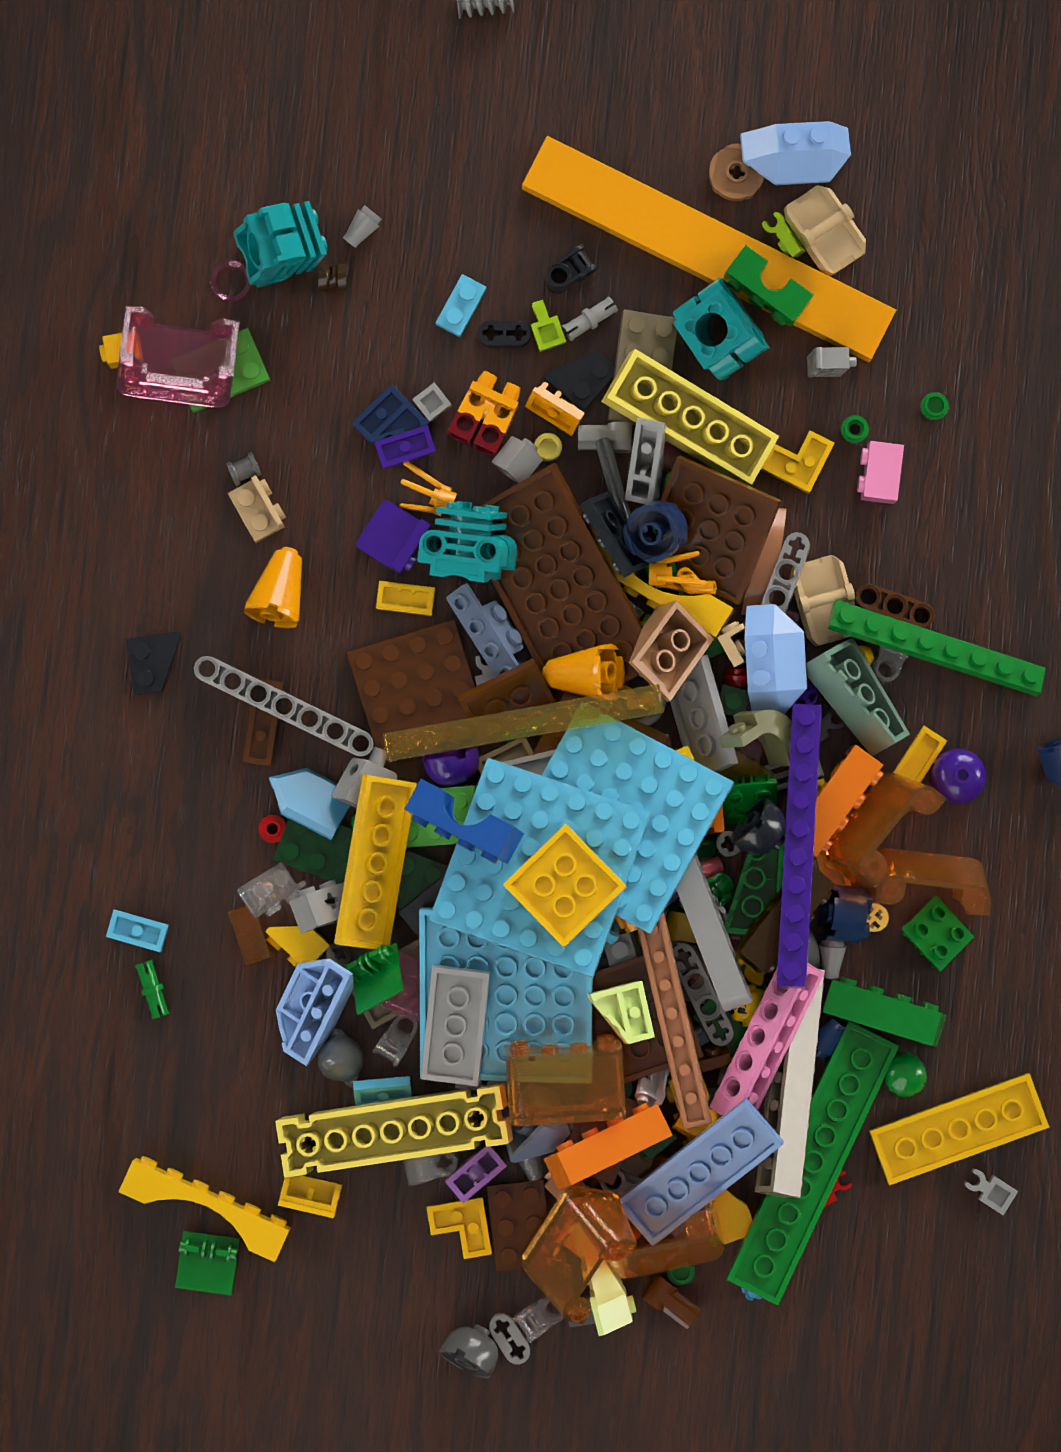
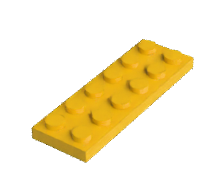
[334,774,417,950]
[869,1073,1049,1185]

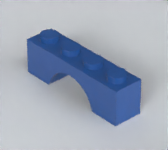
[404,779,524,864]

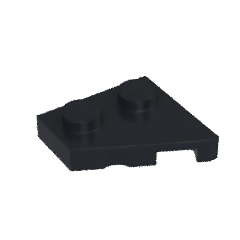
[542,351,615,412]
[126,631,181,695]

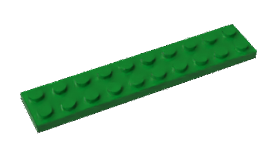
[725,1021,899,1305]

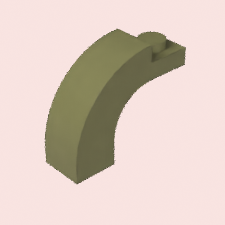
[719,710,792,767]

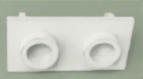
[635,1068,670,1107]

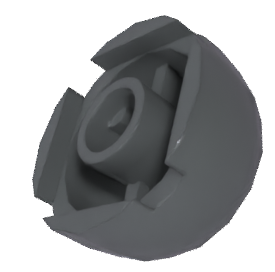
[439,1325,498,1379]

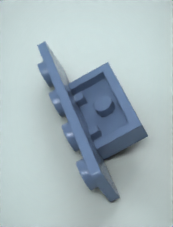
[446,583,526,677]

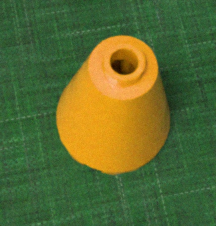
[244,547,302,628]
[542,644,625,701]

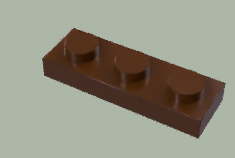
[243,679,283,766]

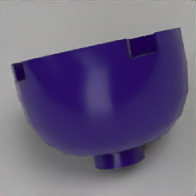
[422,739,480,787]
[929,749,986,804]

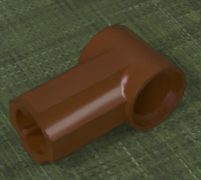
[641,1274,701,1329]

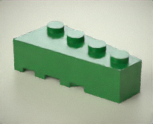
[724,829,786,935]
[823,976,947,1047]

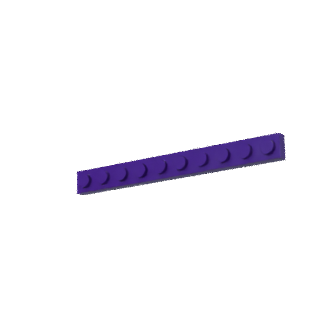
[777,704,822,989]

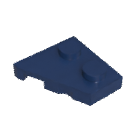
[352,384,429,445]

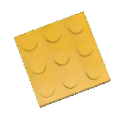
[503,824,627,948]

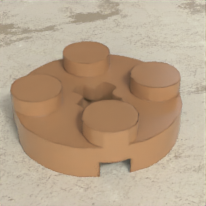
[709,144,764,201]

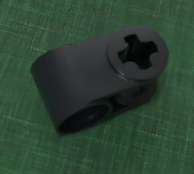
[545,244,599,294]

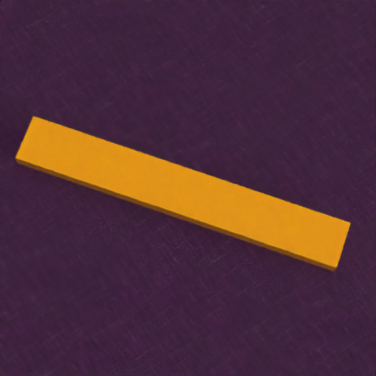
[522,136,896,363]

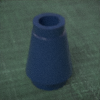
[816,1016,846,1059]

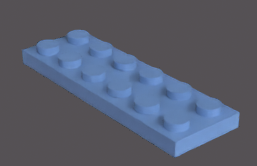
[615,1098,784,1246]

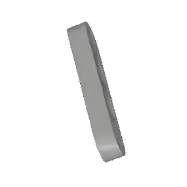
[761,532,810,614]
[673,942,734,1046]

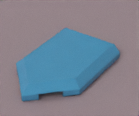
[269,768,350,840]

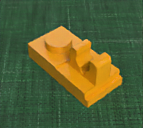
[525,382,585,436]

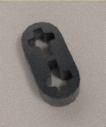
[478,320,531,348]

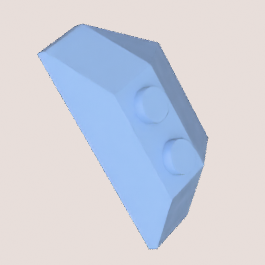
[740,121,851,185]
[745,604,807,714]
[276,958,354,1066]

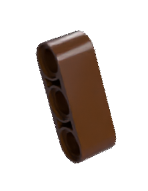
[854,584,935,628]

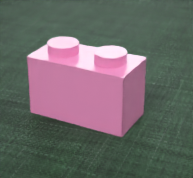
[857,441,904,504]

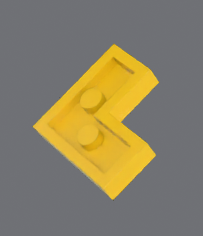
[761,431,834,494]
[426,1197,492,1259]

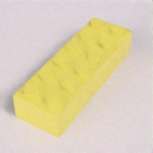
[601,349,779,486]

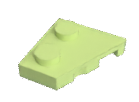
[587,980,655,1044]

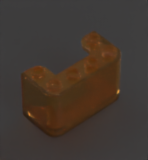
[504,1034,626,1126]

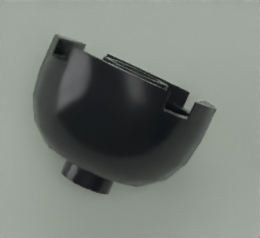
[731,798,786,855]

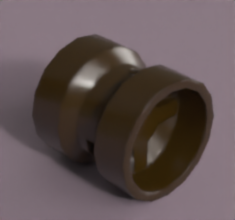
[318,263,348,291]

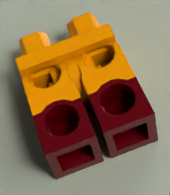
[447,371,521,458]

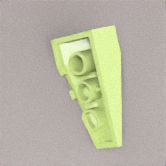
[571,1212,637,1336]

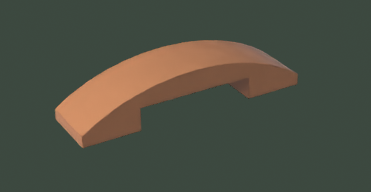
[741,508,787,616]

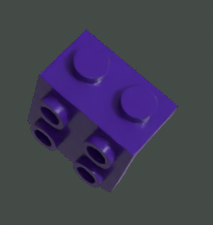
[356,500,432,576]

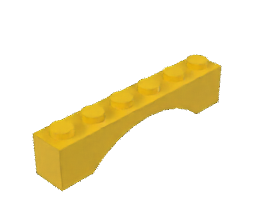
[588,524,734,640]
[665,1073,752,1244]
[119,1156,291,1262]

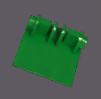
[722,774,777,825]
[901,895,974,972]
[344,943,403,1015]
[175,1231,240,1296]

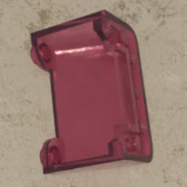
[117,306,239,407]

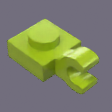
[762,212,806,257]
[531,299,566,352]

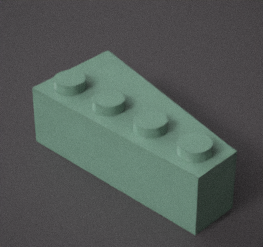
[806,637,910,756]

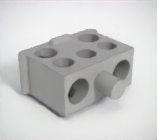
[807,347,857,378]

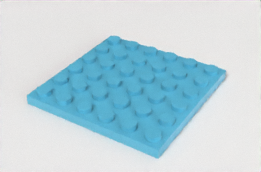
[541,702,734,935]
[429,758,651,978]
[419,907,593,1083]

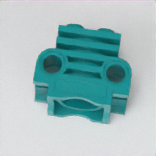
[233,201,327,287]
[673,278,770,381]
[417,501,517,583]

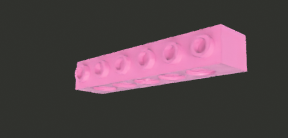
[709,963,825,1116]

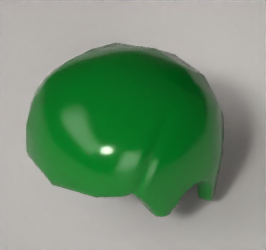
[884,1052,927,1097]

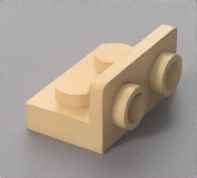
[228,475,286,543]
[717,621,746,667]

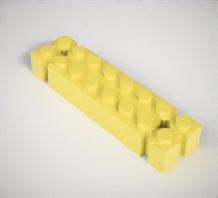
[275,1083,513,1178]

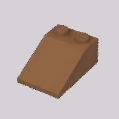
[629,601,714,702]

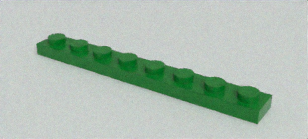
[827,600,1045,697]

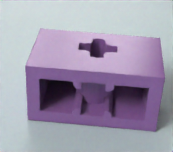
[445,1144,507,1203]

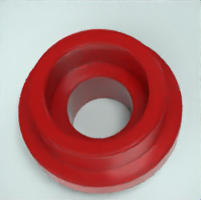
[723,666,748,687]
[259,815,286,843]

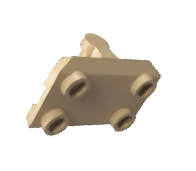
[784,185,866,276]
[790,555,856,646]

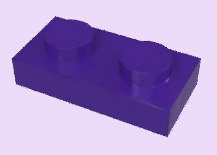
[374,425,436,470]

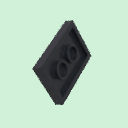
[580,491,652,578]

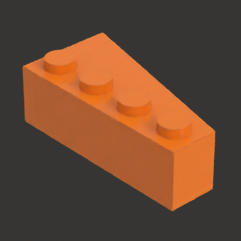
[813,745,883,857]
[544,1102,672,1190]

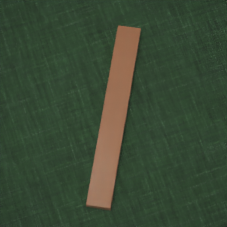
[637,912,712,1129]

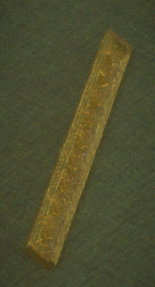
[383,684,664,761]

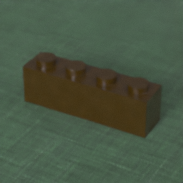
[734,866,835,974]

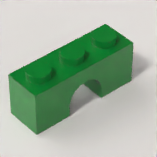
[723,245,813,327]

